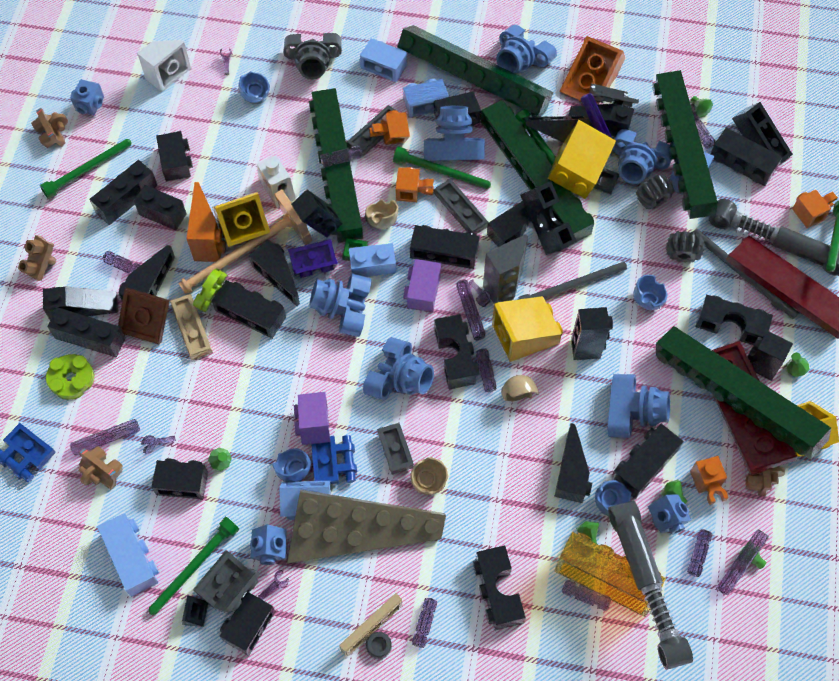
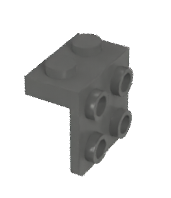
[193,551,260,614]

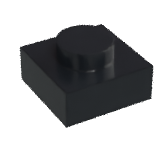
[594,168,619,194]

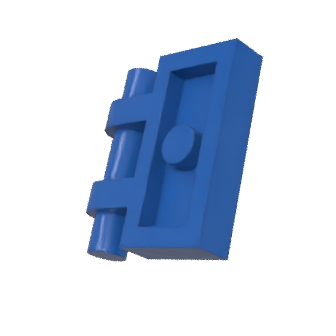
[0,423,56,482]
[311,435,357,485]

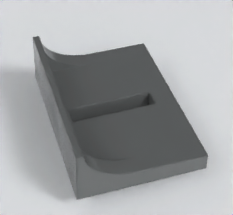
[589,84,639,107]

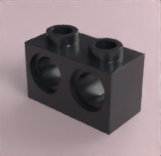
[291,189,343,238]

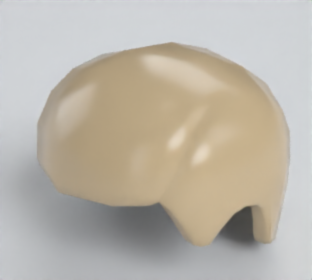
[365,199,398,229]
[501,375,539,402]
[410,457,448,495]

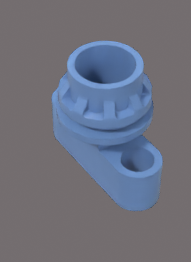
[496,25,557,73]
[424,106,485,160]
[612,129,672,184]
[309,273,372,337]
[363,337,434,400]
[608,374,670,438]

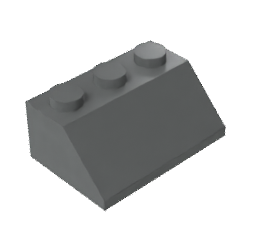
[483,234,528,304]

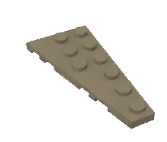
[287,489,446,564]

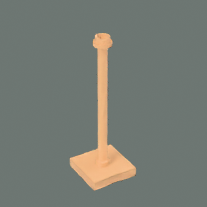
[178,189,313,294]

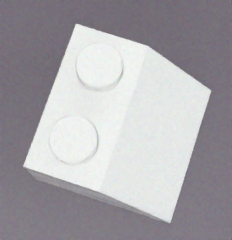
[137,40,192,92]

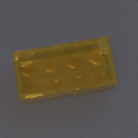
[554,532,666,617]

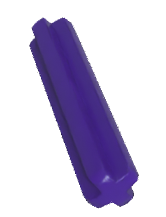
[581,93,612,138]

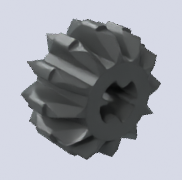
[636,175,675,209]
[666,230,705,263]

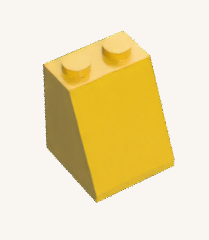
[548,120,616,199]
[212,192,270,247]
[492,296,563,362]

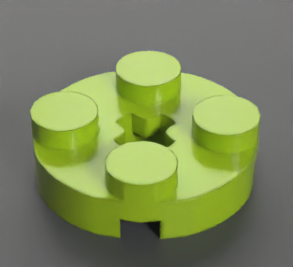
[193,268,228,313]
[46,354,95,400]

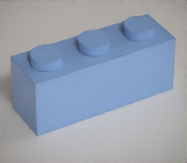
[97,513,159,597]

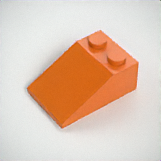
[559,36,626,105]
[186,182,225,262]

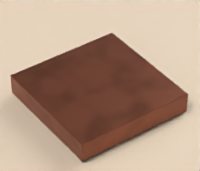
[118,288,170,344]

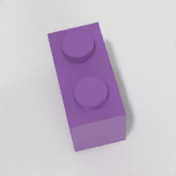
[403,259,441,312]
[294,392,330,445]

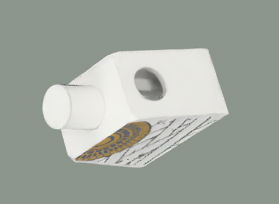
[257,156,296,208]

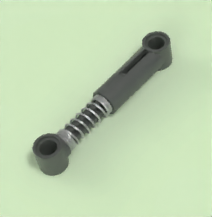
[709,199,839,276]
[608,500,693,670]

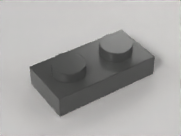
[377,422,414,475]

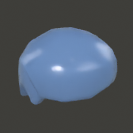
[238,71,270,103]
[633,275,668,310]
[272,448,311,482]
[595,480,632,516]

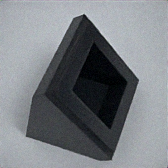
[182,596,208,627]

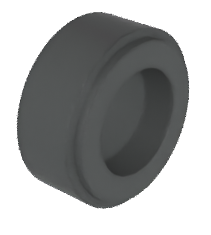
[366,632,392,659]

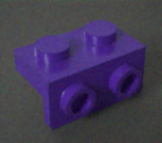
[288,239,338,278]

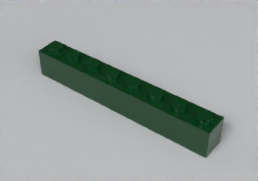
[397,25,554,116]
[652,70,718,219]
[309,88,363,243]
[480,100,594,242]
[656,326,831,459]

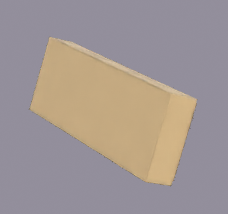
[170,294,213,360]
[339,593,402,657]

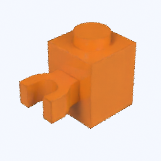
[369,110,410,145]
[396,167,434,202]
[792,189,838,228]
[690,456,729,505]

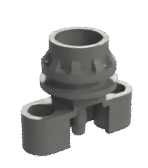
[283,33,342,80]

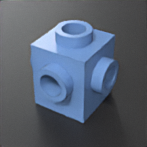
[70,79,104,116]
[647,494,692,535]
[250,524,287,565]

